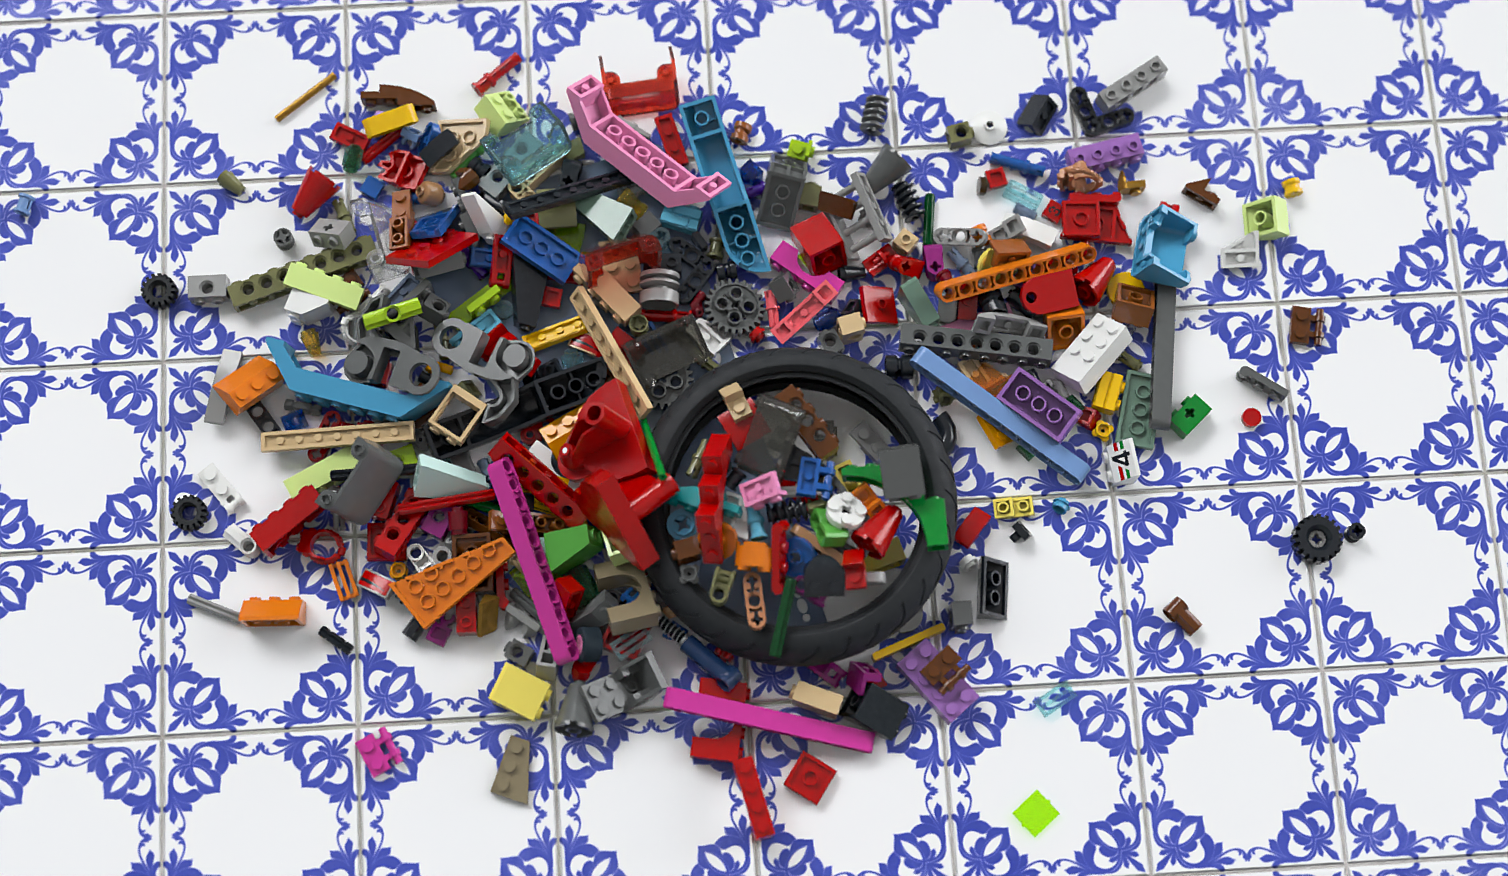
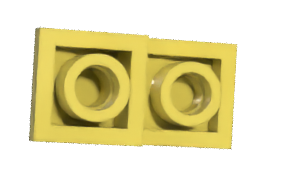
[993,495,1035,519]

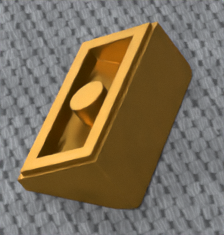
[477,594,499,638]

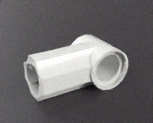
[222,523,261,559]

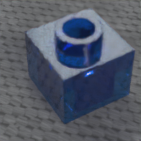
[739,159,763,186]
[280,408,309,431]

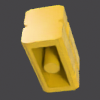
[1090,371,1126,416]

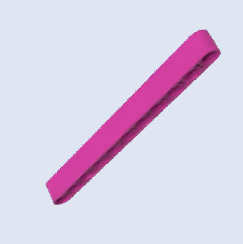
[487,457,579,666]
[663,687,876,754]

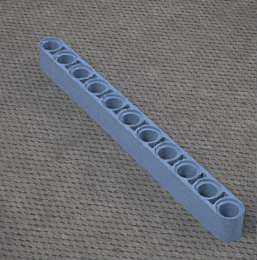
[909,346,1091,485]

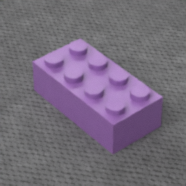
[996,366,1083,444]
[895,638,980,726]

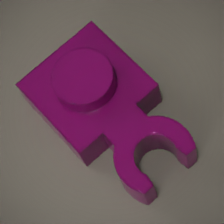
[425,612,456,648]

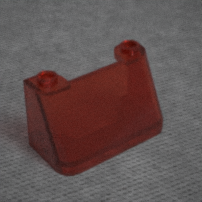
[579,233,662,289]

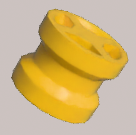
[1281,177,1303,198]

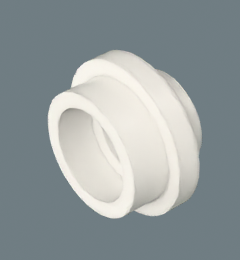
[959,554,977,572]

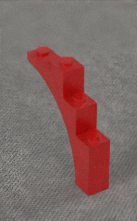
[695,434,733,564]

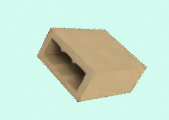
[789,680,844,719]

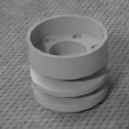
[639,268,679,311]

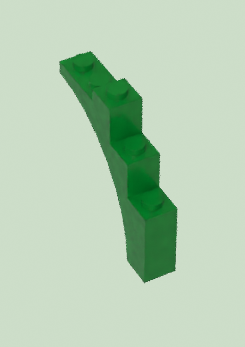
[841,463,948,551]

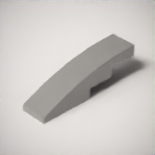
[204,349,243,426]

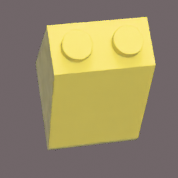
[488,662,553,723]

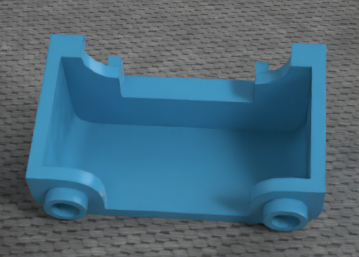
[1131,204,1198,288]

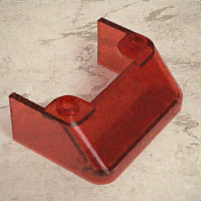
[598,46,680,117]

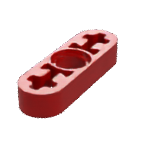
[307,411,342,464]

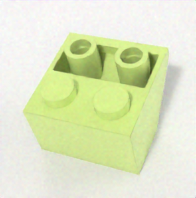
[474,91,530,138]

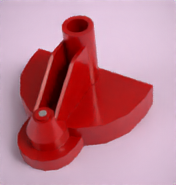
[557,378,657,483]
[572,468,680,571]

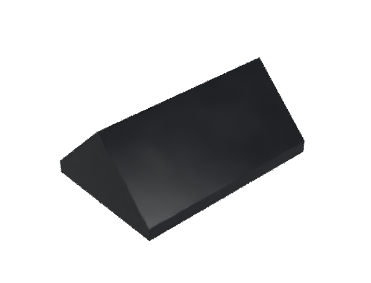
[976,556,1009,620]

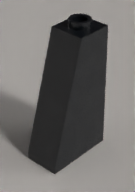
[511,253,548,332]

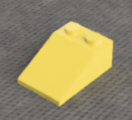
[865,537,906,572]

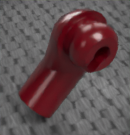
[690,290,706,318]

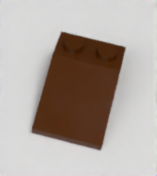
[452,532,497,595]

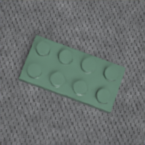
[1114,370,1156,451]

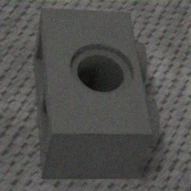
[948,600,973,634]

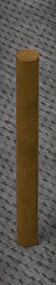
[274,72,337,123]

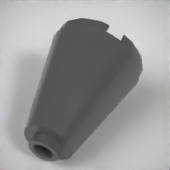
[865,143,912,195]
[554,680,594,738]

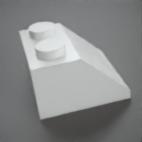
[284,288,334,326]

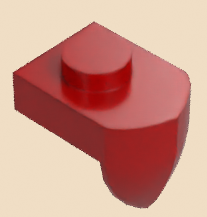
[571,660,597,682]

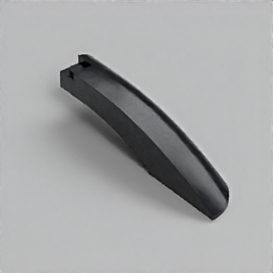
[422,356,607,460]

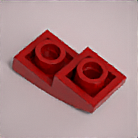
[954,506,991,549]

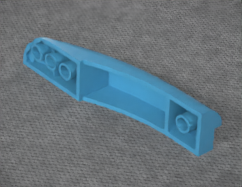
[678,95,772,273]

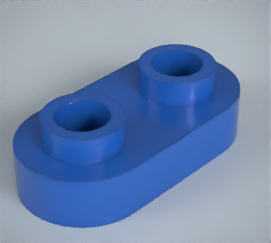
[417,122,441,156]

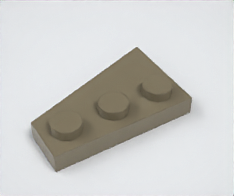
[490,735,530,805]

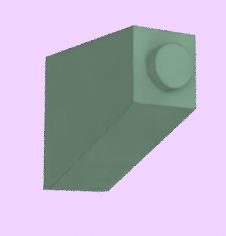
[897,276,940,326]

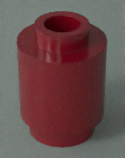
[448,507,469,535]

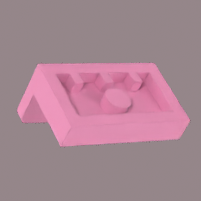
[739,471,788,510]

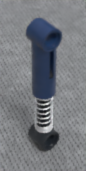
[655,600,743,692]

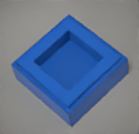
[359,175,386,200]

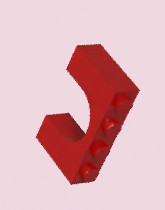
[690,677,751,763]
[732,755,775,842]

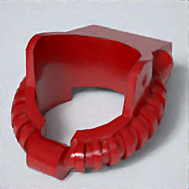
[296,528,347,565]

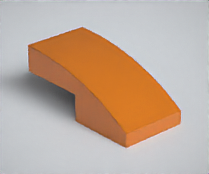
[851,481,886,519]

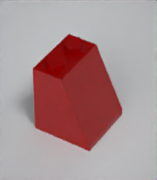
[790,212,848,276]

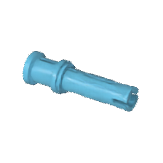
[743,480,768,542]

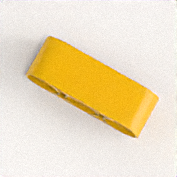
[362,103,419,139]

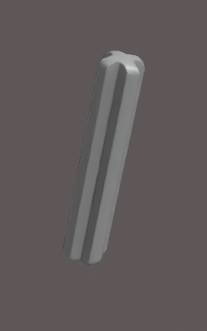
[187,594,240,624]

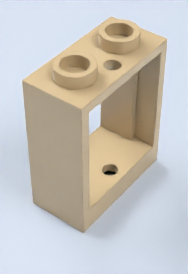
[428,384,487,447]

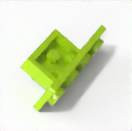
[448,274,511,330]

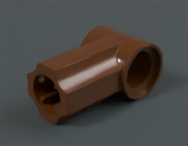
[1162,596,1203,636]

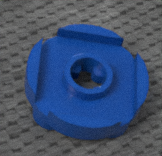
[786,536,817,577]

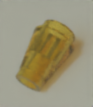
[300,328,322,358]

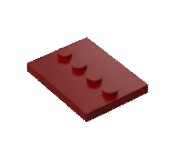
[385,229,479,268]

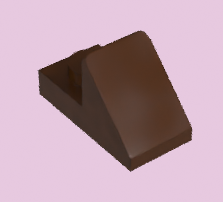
[1181,178,1221,211]

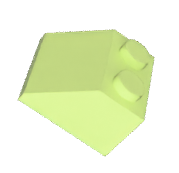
[1242,195,1290,240]

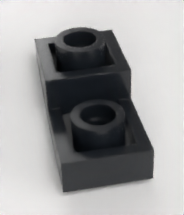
[418,128,460,168]
[522,358,562,386]

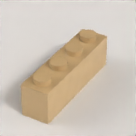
[572,254,642,327]

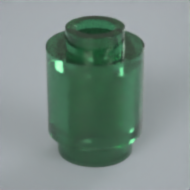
[342,144,364,173]

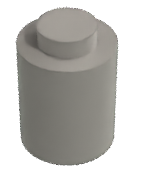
[938,293,957,324]
[432,546,452,564]

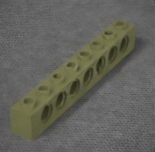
[227,235,381,313]

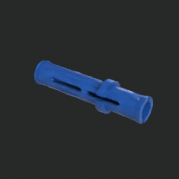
[989,152,1046,178]

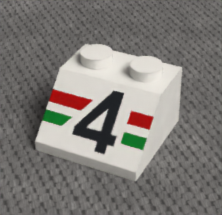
[1102,438,1141,487]

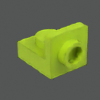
[786,139,815,164]

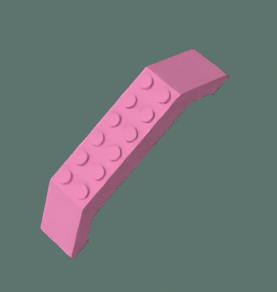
[566,74,732,208]

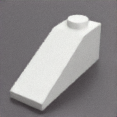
[461,192,511,245]

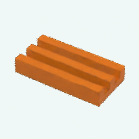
[328,558,360,602]

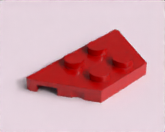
[1059,205,1132,246]

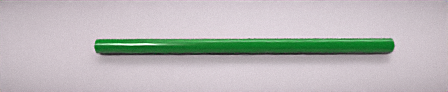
[639,418,667,481]

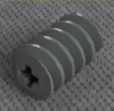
[860,94,889,136]

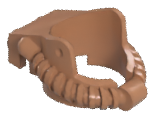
[1057,161,1103,194]

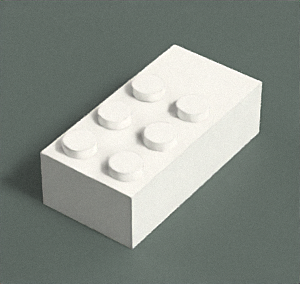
[1051,313,1133,395]

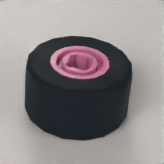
[574,627,603,662]

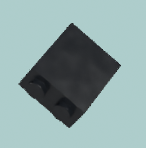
[838,682,910,741]

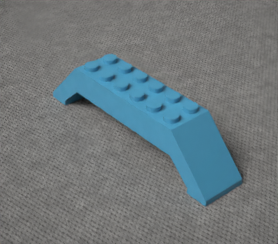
[265,337,453,422]

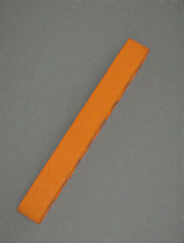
[934,242,1097,303]

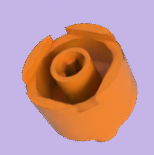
[734,541,772,573]

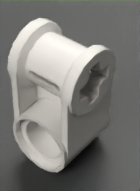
[407,544,436,573]

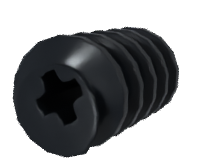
[891,181,926,223]
[765,497,808,525]

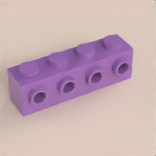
[1064,133,1145,173]

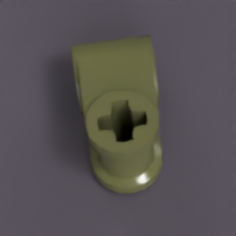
[709,566,737,607]

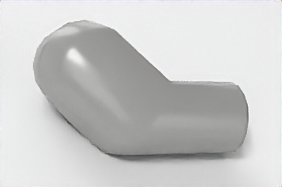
[1044,379,1070,399]

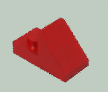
[842,548,867,590]

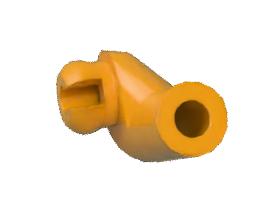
[425,361,454,375]

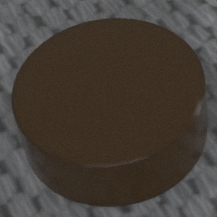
[976,177,988,196]

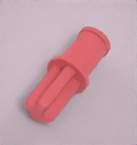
[764,290,780,328]

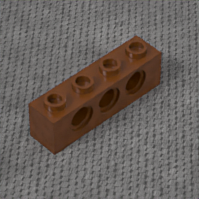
[773,384,840,462]

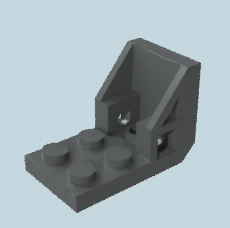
[756,153,808,232]
[383,278,435,352]
[578,651,668,724]

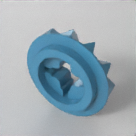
[667,509,697,540]

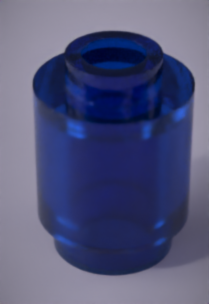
[812,307,841,332]

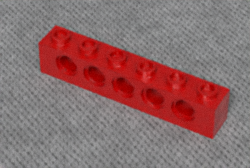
[488,432,587,528]

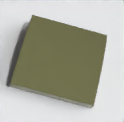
[536,188,578,230]

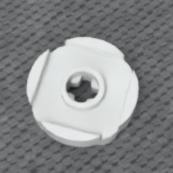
[826,492,867,530]

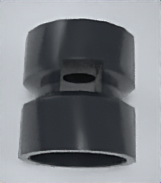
[978,289,1008,313]
[885,355,913,380]

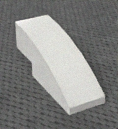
[999,212,1059,251]

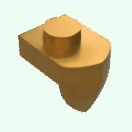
[1118,170,1146,196]

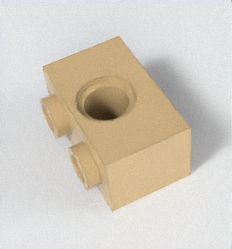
[835,312,867,345]

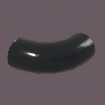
[932,411,957,456]

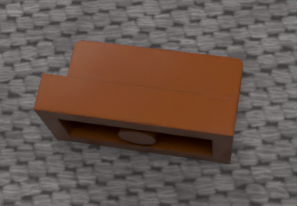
[989,238,1032,267]

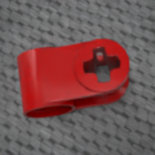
[888,254,925,280]

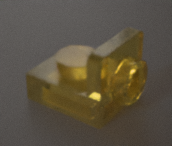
[616,188,648,221]

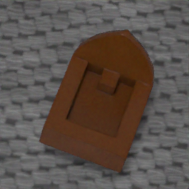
[455,168,480,191]

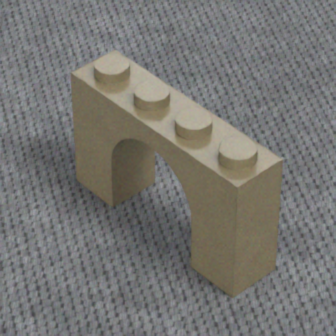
[593,561,661,636]

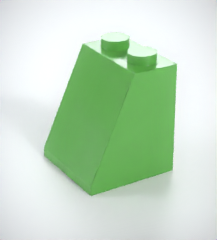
[543,524,605,577]

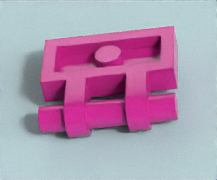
[355,726,403,778]

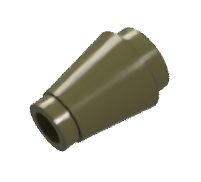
[217,170,246,196]

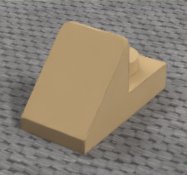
[719,382,753,423]

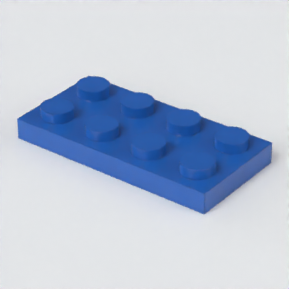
[499,216,583,286]

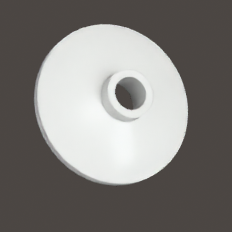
[970,110,1007,146]

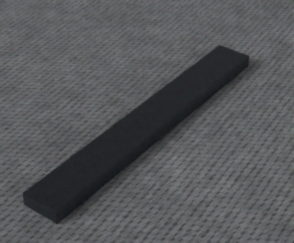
[502,170,635,220]

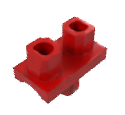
[861,243,897,278]

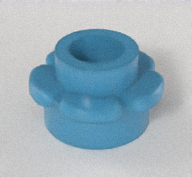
[1052,497,1071,515]

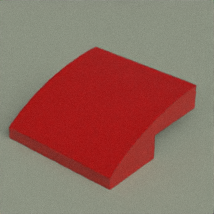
[717,397,772,451]

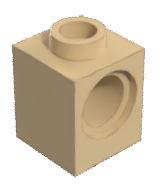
[891,228,919,257]

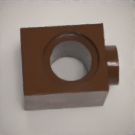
[670,535,702,566]

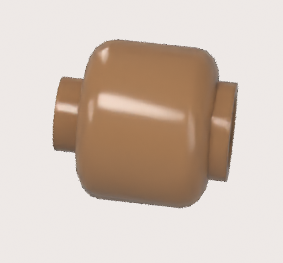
[416,181,445,207]

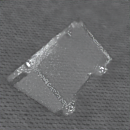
[350,198,410,284]

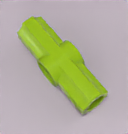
[361,297,423,331]

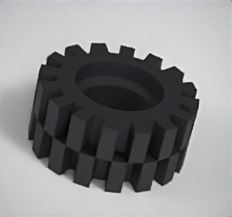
[140,273,178,310]
[170,495,209,532]

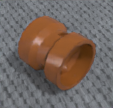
[730,121,753,146]

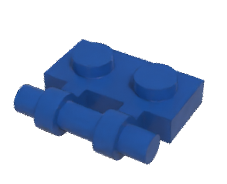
[796,456,835,501]

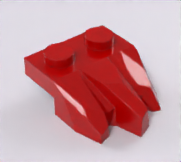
[377,149,429,193]

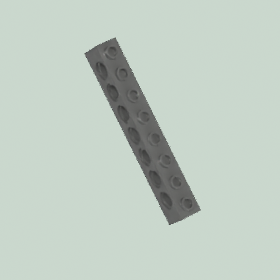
[898,323,1053,369]

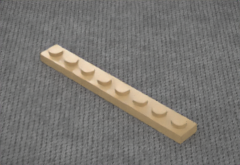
[569,286,654,420]
[261,421,415,453]

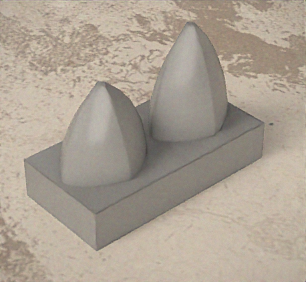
[504,601,543,638]

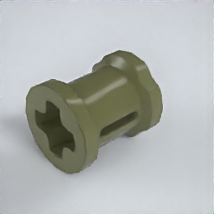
[707,237,723,260]

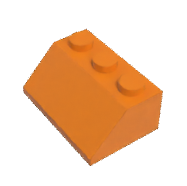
[213,355,284,416]
[239,596,306,627]

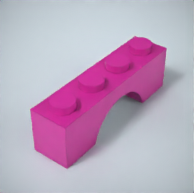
[770,240,845,305]

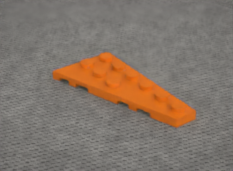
[388,537,516,630]

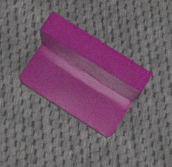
[846,661,882,696]

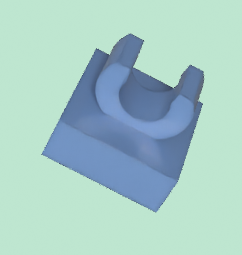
[400,126,423,149]

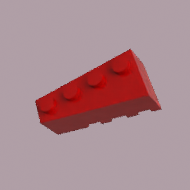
[249,484,325,559]

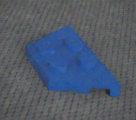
[409,204,461,240]

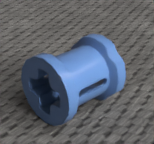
[13,193,36,217]

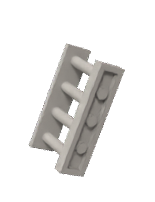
[828,171,893,261]

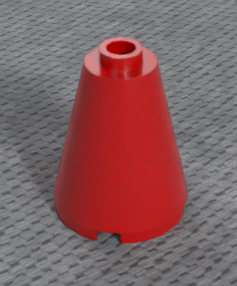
[291,165,341,219]
[1073,257,1116,307]
[851,504,903,560]

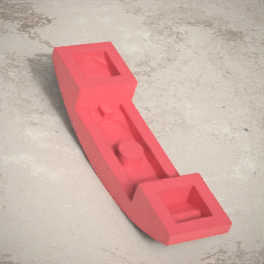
[770,279,838,345]

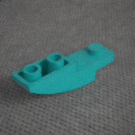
[666,486,743,519]

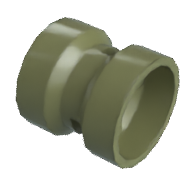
[629,314,649,338]

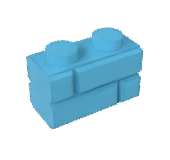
[660,205,702,235]

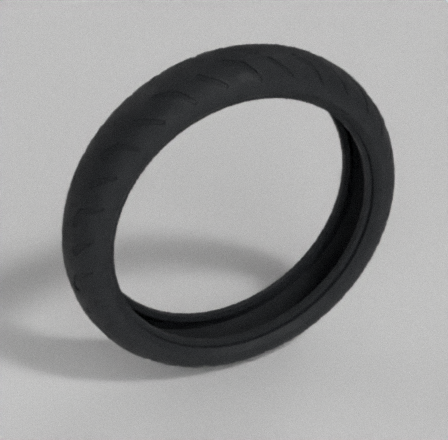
[640,347,958,667]

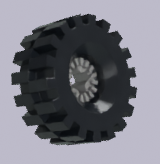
[1290,514,1343,565]

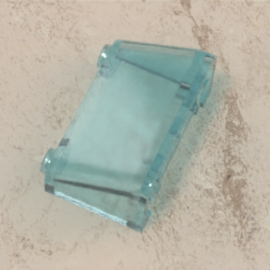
[479,101,572,186]

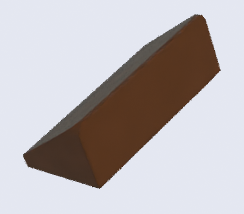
[817,190,858,220]

